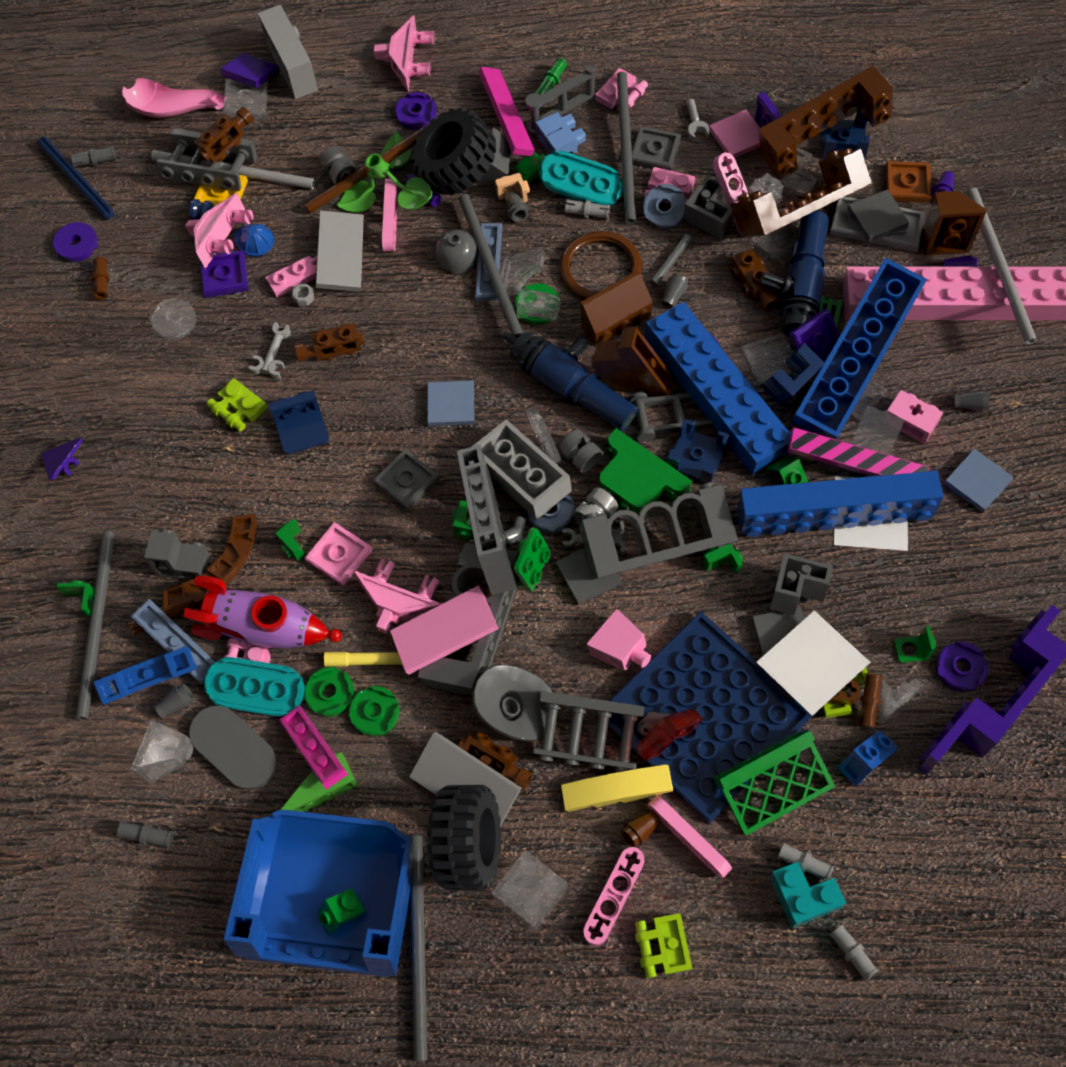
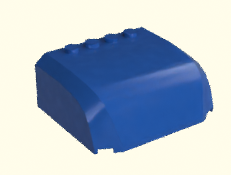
[224,809,413,977]

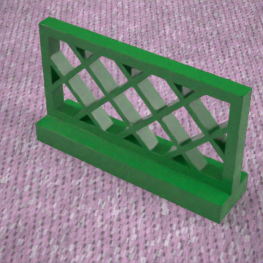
[713,730,836,836]

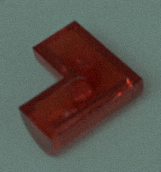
[637,709,703,761]

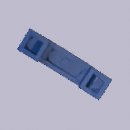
[94,645,198,705]

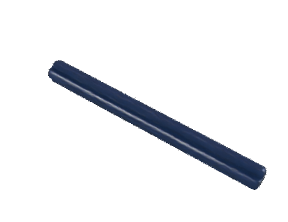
[37,136,115,220]

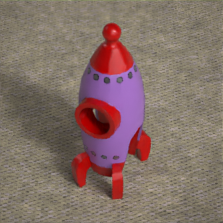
[183,576,342,649]

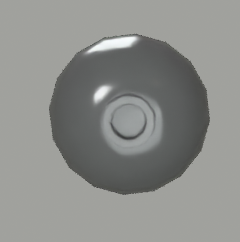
[434,229,478,275]

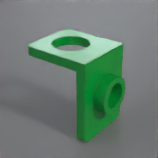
[767,456,808,485]
[56,580,94,617]
[894,626,936,663]

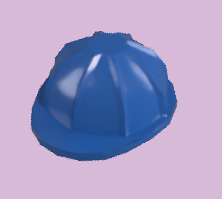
[234,223,274,257]

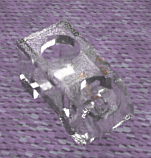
[516,288,561,321]

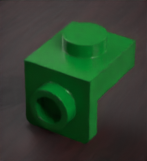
[514,152,545,184]
[452,500,474,541]
[275,519,305,562]
[702,543,743,574]
[318,888,365,934]

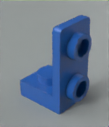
[837,730,898,787]

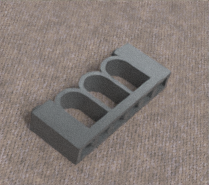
[457,445,516,595]
[578,482,738,580]
[417,543,520,696]

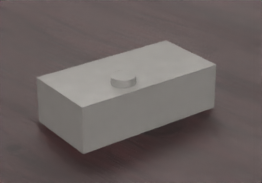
[258,4,318,99]
[472,420,572,520]

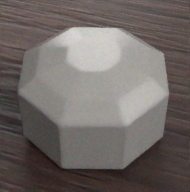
[292,284,314,306]

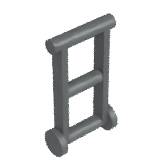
[525,65,595,135]
[629,392,717,442]

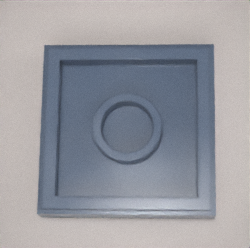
[428,380,475,427]
[944,449,1014,513]

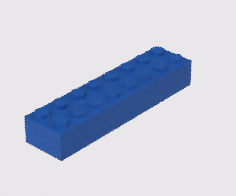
[791,257,927,440]
[644,302,790,475]
[736,470,944,537]

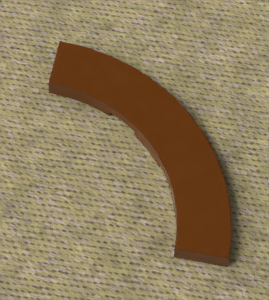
[162,513,257,614]

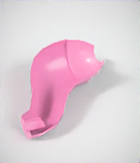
[122,78,227,118]

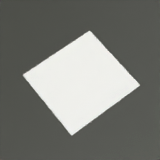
[834,476,908,551]
[757,611,870,716]

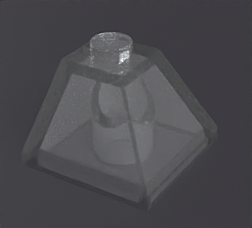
[131,720,193,784]

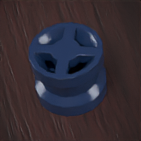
[189,199,214,220]

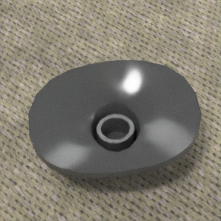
[473,665,552,741]

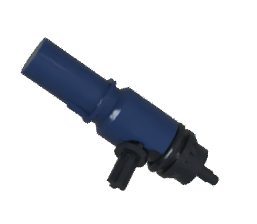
[759,210,829,349]
[502,332,638,432]

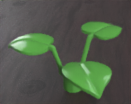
[337,132,432,213]

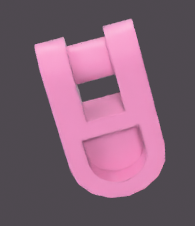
[224,638,271,663]

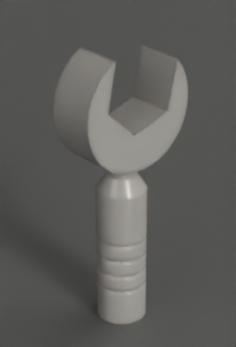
[686,99,709,143]

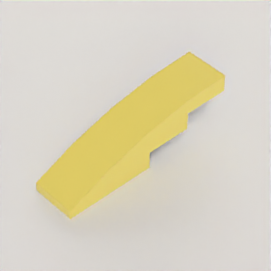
[561,765,673,812]

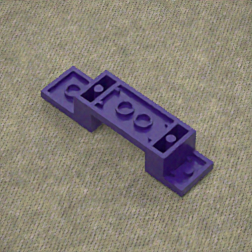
[918,605,1066,775]

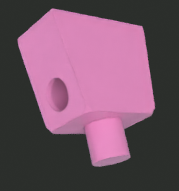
[587,609,651,670]

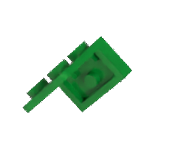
[514,527,550,592]

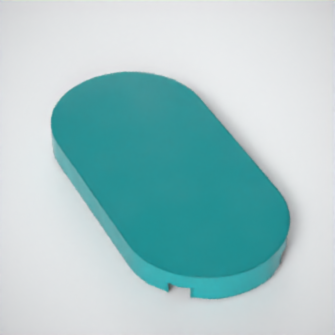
[539,151,623,206]
[204,657,305,716]

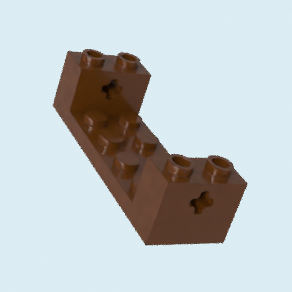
[759,66,893,180]
[730,147,871,237]

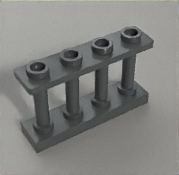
[156,128,257,191]
[532,691,645,772]

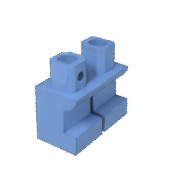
[535,112,586,154]

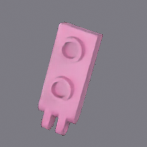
[265,256,317,298]

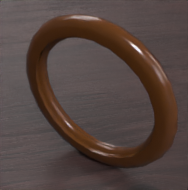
[559,231,643,300]

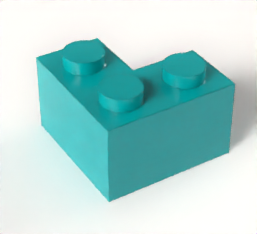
[769,862,847,929]

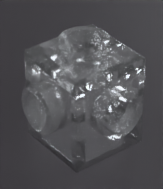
[748,173,783,205]

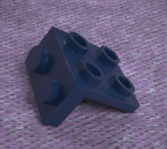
[269,390,329,455]

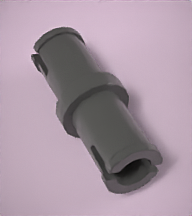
[71,146,117,168]
[117,821,174,848]

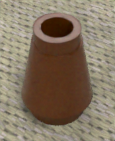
[621,810,661,847]

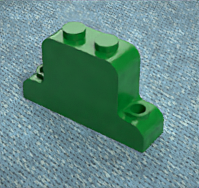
[599,428,692,515]

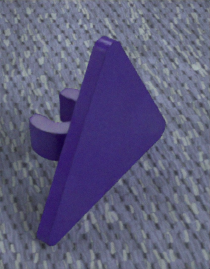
[42,438,83,481]

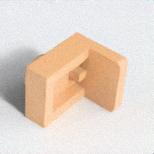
[495,173,530,202]

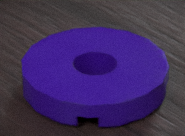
[395,92,437,130]
[53,222,98,262]
[935,641,989,692]

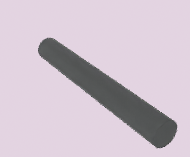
[650,234,692,287]

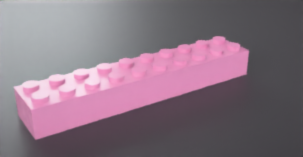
[842,267,1066,320]

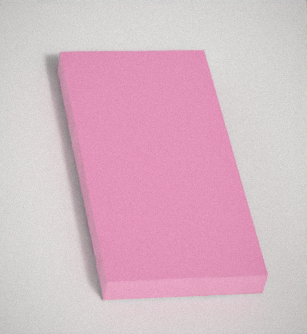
[390,585,499,675]

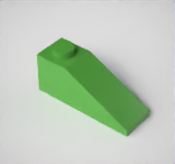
[281,752,358,812]

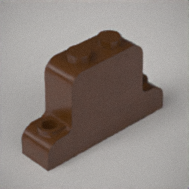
[591,327,674,397]

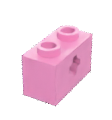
[883,390,943,444]

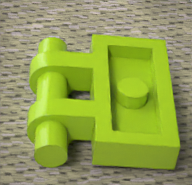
[207,378,268,431]
[634,913,692,979]

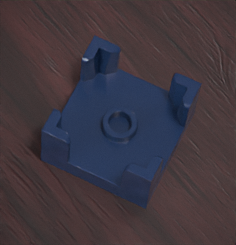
[821,111,870,160]
[761,343,825,405]
[667,419,729,484]

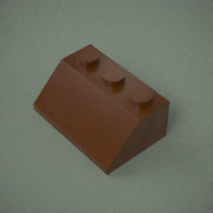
[921,191,986,255]
[581,271,653,347]

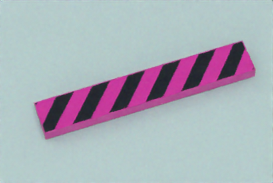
[787,428,929,477]

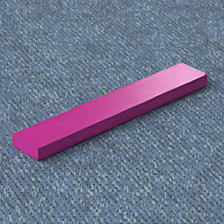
[479,67,535,156]

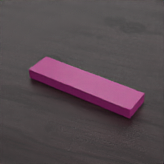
[279,706,348,790]

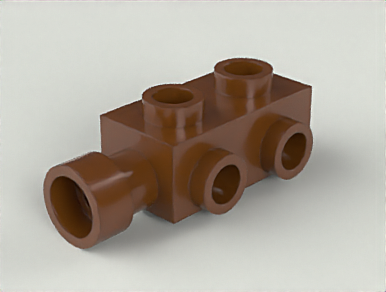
[194,107,254,163]
[730,249,780,312]
[294,323,365,363]
[458,732,533,792]

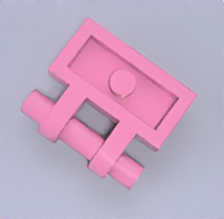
[595,68,648,111]
[644,167,695,204]

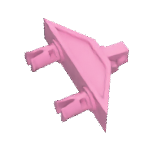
[374,15,434,91]
[185,193,253,268]
[354,558,442,634]

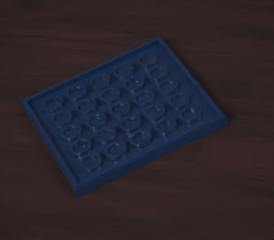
[596,611,812,824]

